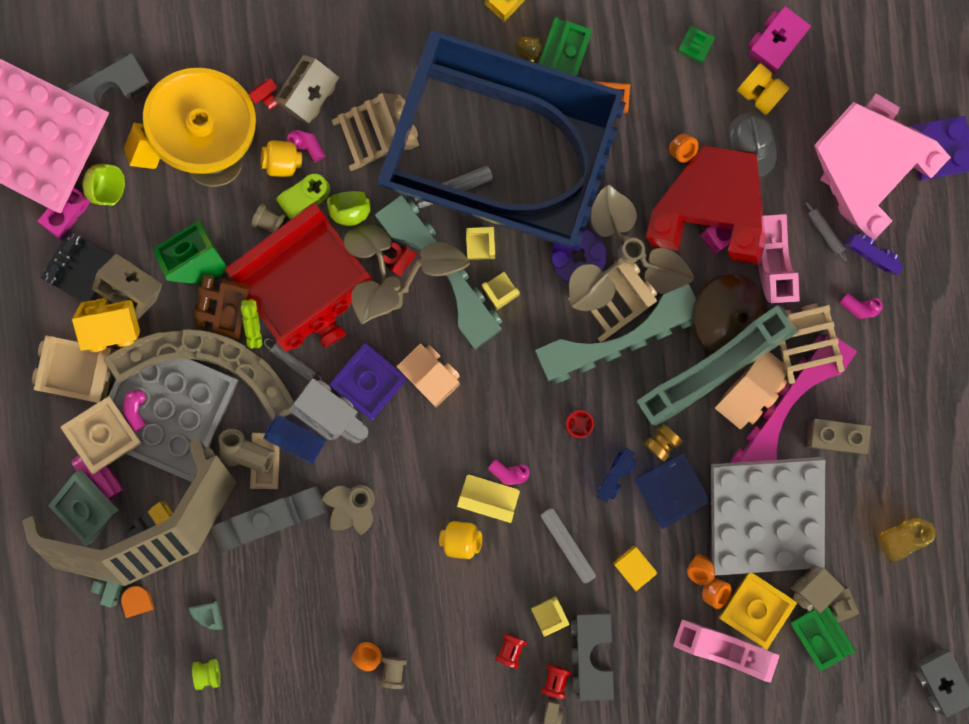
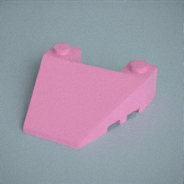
[814,102,951,240]

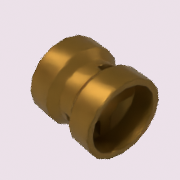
[643,423,683,462]

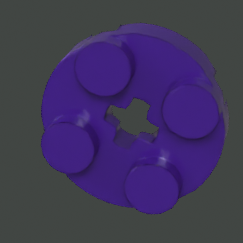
[551,229,606,283]

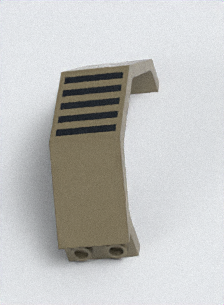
[22,438,237,586]

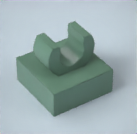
[90,580,123,608]

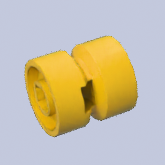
[737,63,790,115]

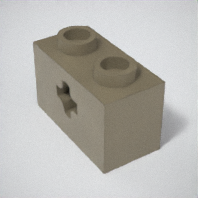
[273,55,339,123]
[92,253,162,320]
[805,419,871,454]
[790,565,845,613]

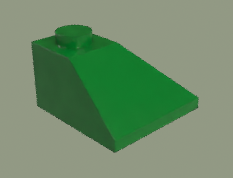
[153,220,228,284]

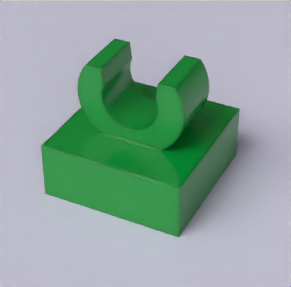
[678,25,715,64]

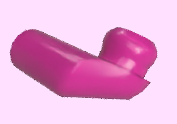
[287,130,325,162]
[839,292,883,319]
[122,389,146,432]
[487,459,530,485]

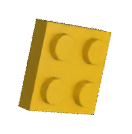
[718,573,797,650]

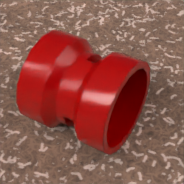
[314,316,347,349]
[565,410,594,438]

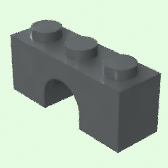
[65,53,154,109]
[571,612,614,701]

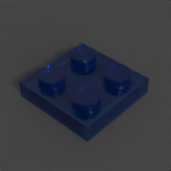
[634,453,711,529]

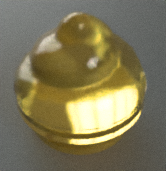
[515,36,542,62]

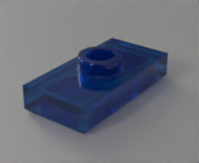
[263,414,326,465]

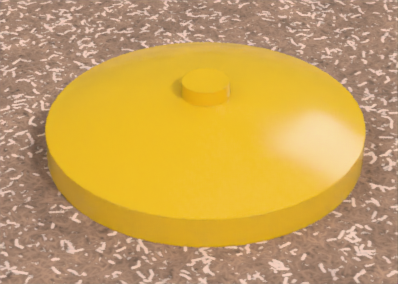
[143,68,256,174]

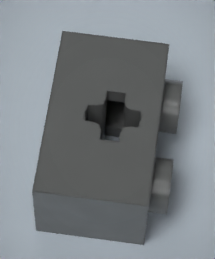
[913,648,969,717]

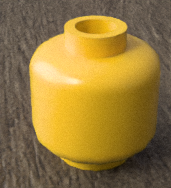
[261,141,302,177]
[439,521,482,559]

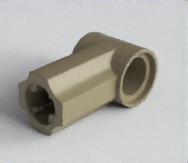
[219,429,275,473]

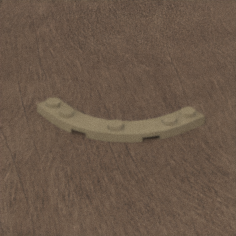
[104,330,294,424]

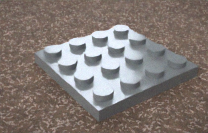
[109,337,239,482]
[711,457,825,576]

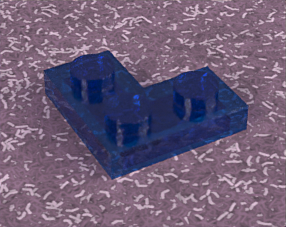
[595,447,637,503]

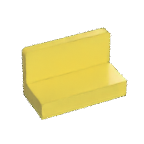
[457,475,520,523]

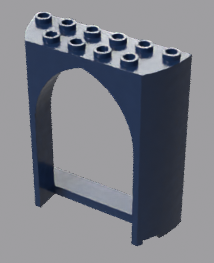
[377,30,626,249]

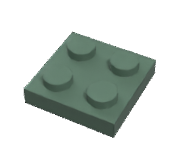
[48,470,119,546]

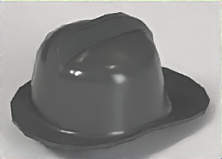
[729,113,777,177]

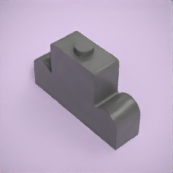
[211,486,327,553]

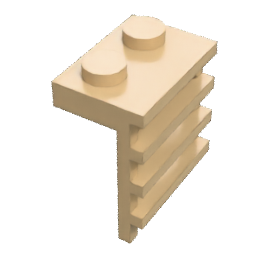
[332,93,419,171]
[568,262,657,343]
[779,303,844,384]

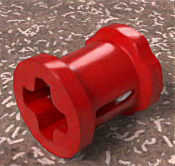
[494,633,527,669]
[541,664,572,699]

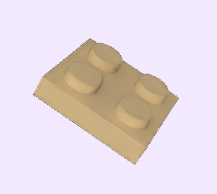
[60,396,141,475]

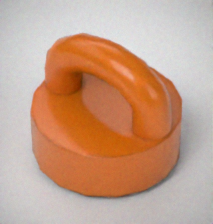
[668,133,698,163]
[687,554,715,586]
[702,578,732,609]
[351,642,382,671]

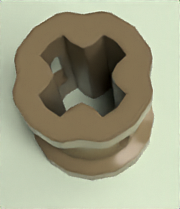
[251,204,287,234]
[379,656,407,689]

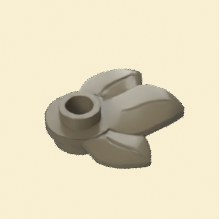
[322,485,375,535]

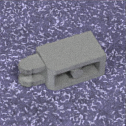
[288,379,369,444]

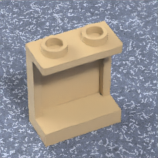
[32,335,117,403]

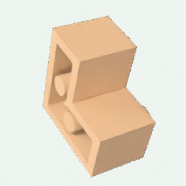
[396,343,460,407]
[715,352,788,429]

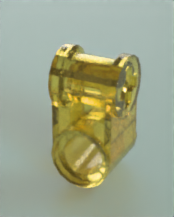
[877,518,936,562]

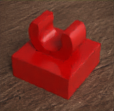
[247,77,278,110]
[382,242,417,277]

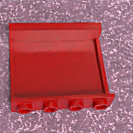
[225,203,373,352]

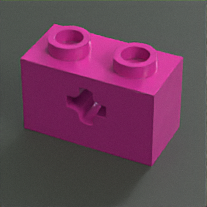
[747,6,811,75]

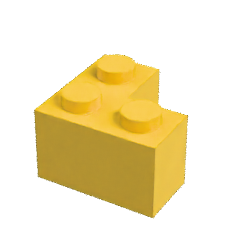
[72,298,140,352]

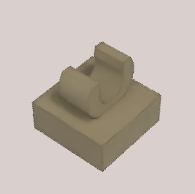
[829,587,859,622]

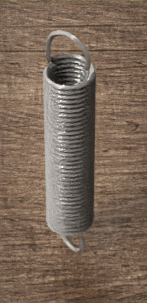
[806,202,847,261]
[264,339,322,382]

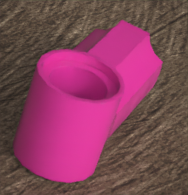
[71,455,124,500]

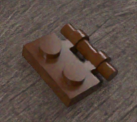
[193,274,250,339]

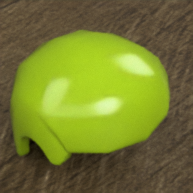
[82,164,125,206]
[327,191,370,226]

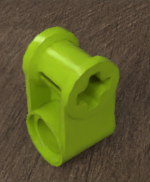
[276,174,331,220]

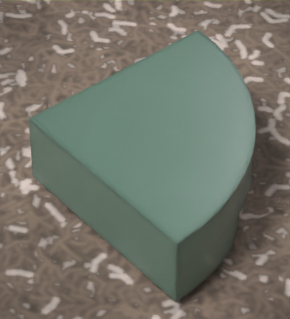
[189,601,223,630]

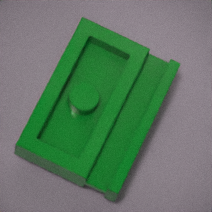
[539,17,593,76]
[790,605,856,672]

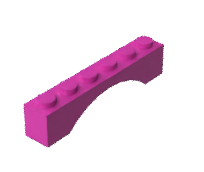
[730,333,857,463]

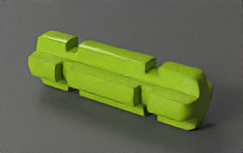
[241,299,262,349]

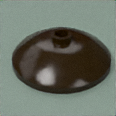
[692,274,768,354]

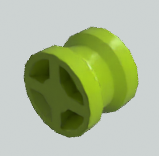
[192,659,220,690]

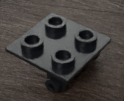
[40,230,113,302]

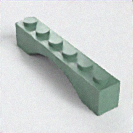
[375,195,502,350]
[534,284,696,384]
[637,305,799,425]

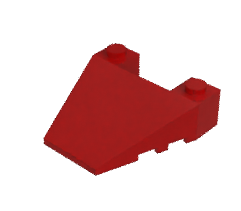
[646,146,766,265]

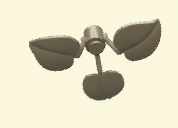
[569,185,694,311]
[344,225,470,324]

